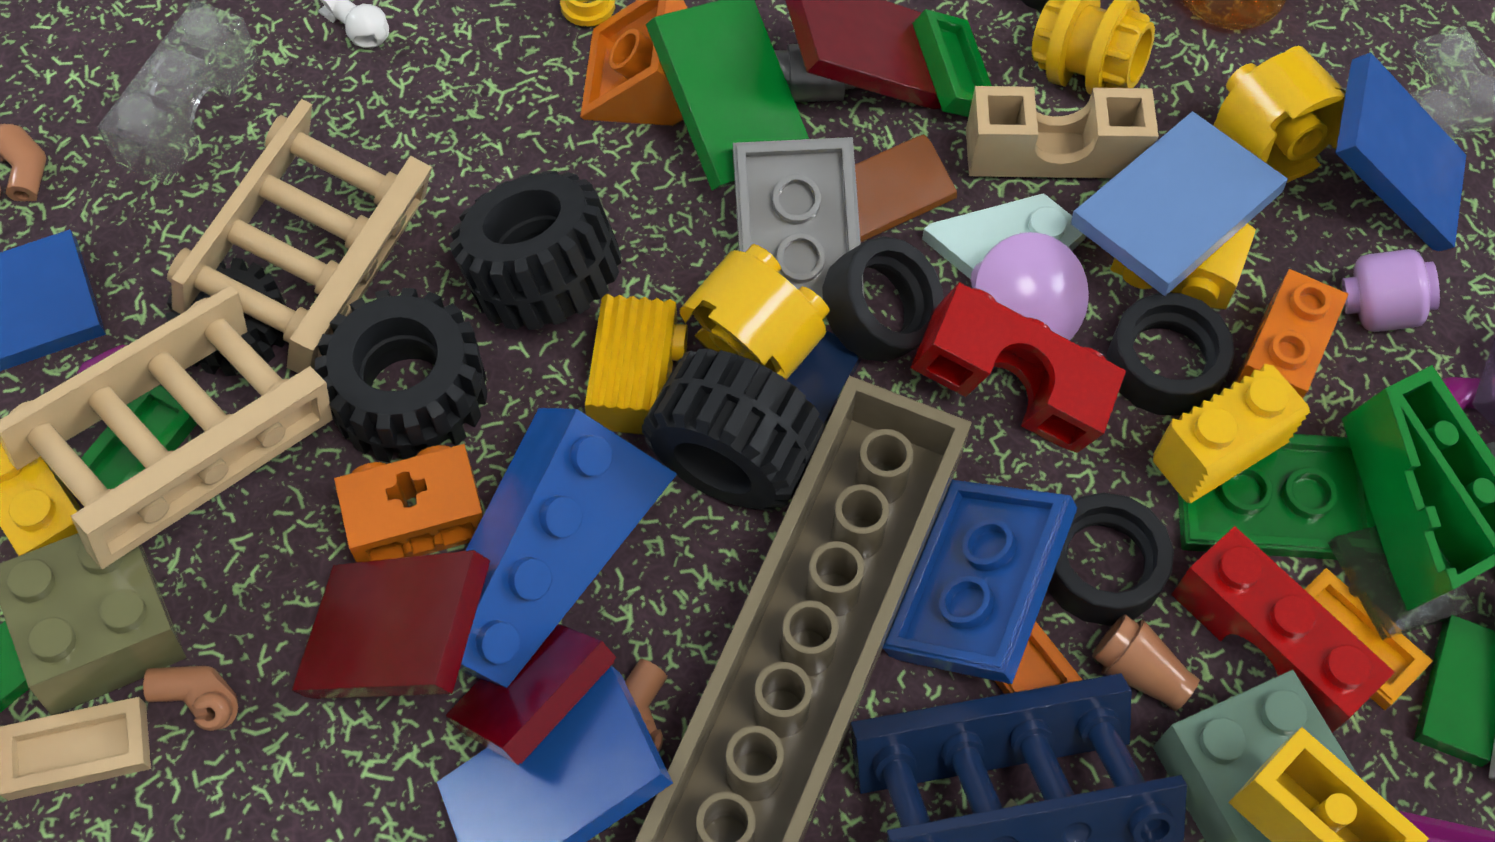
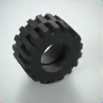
[450,170,622,330]
[315,288,488,463]
[642,349,825,511]

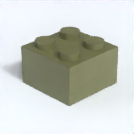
[0,533,187,715]

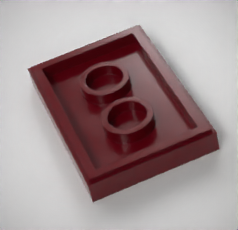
[785,0,941,109]
[292,550,490,699]

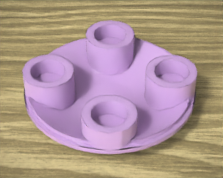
[970,232,1089,340]

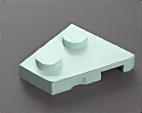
[922,193,1086,279]

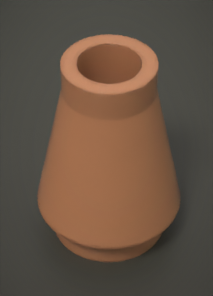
[1092,614,1200,711]

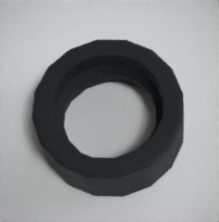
[822,236,944,362]
[1107,293,1235,416]
[1047,492,1174,626]

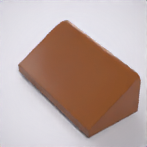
[855,134,957,242]

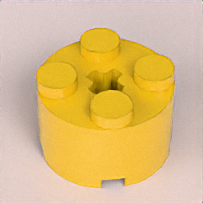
[1213,45,1346,183]
[680,244,830,380]

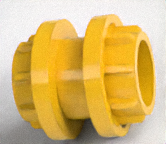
[1032,0,1155,95]

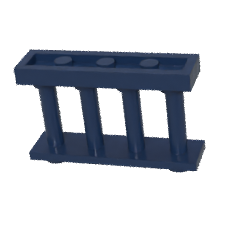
[850,673,1187,842]

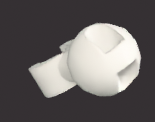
[318,0,389,49]

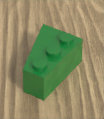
[1342,365,1495,613]

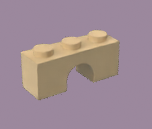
[966,86,1159,178]

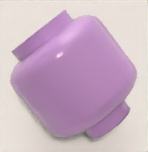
[1342,249,1440,332]

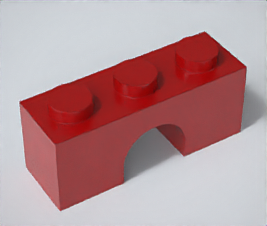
[910,282,1126,453]
[1171,526,1395,733]

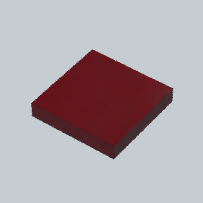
[445,624,616,765]

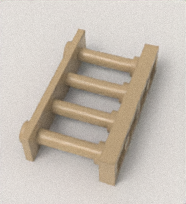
[167,99,432,373]
[0,285,333,569]

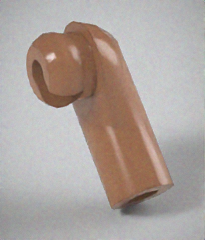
[0,124,46,201]
[143,666,238,731]

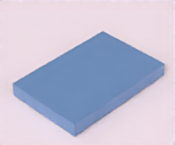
[1071,111,1288,296]

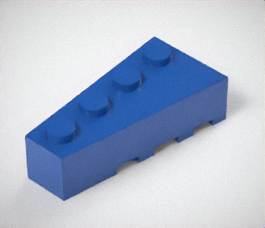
[459,408,677,688]

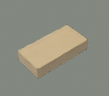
[0,697,151,801]

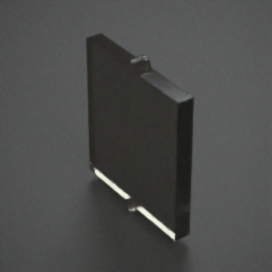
[1328,526,1476,640]

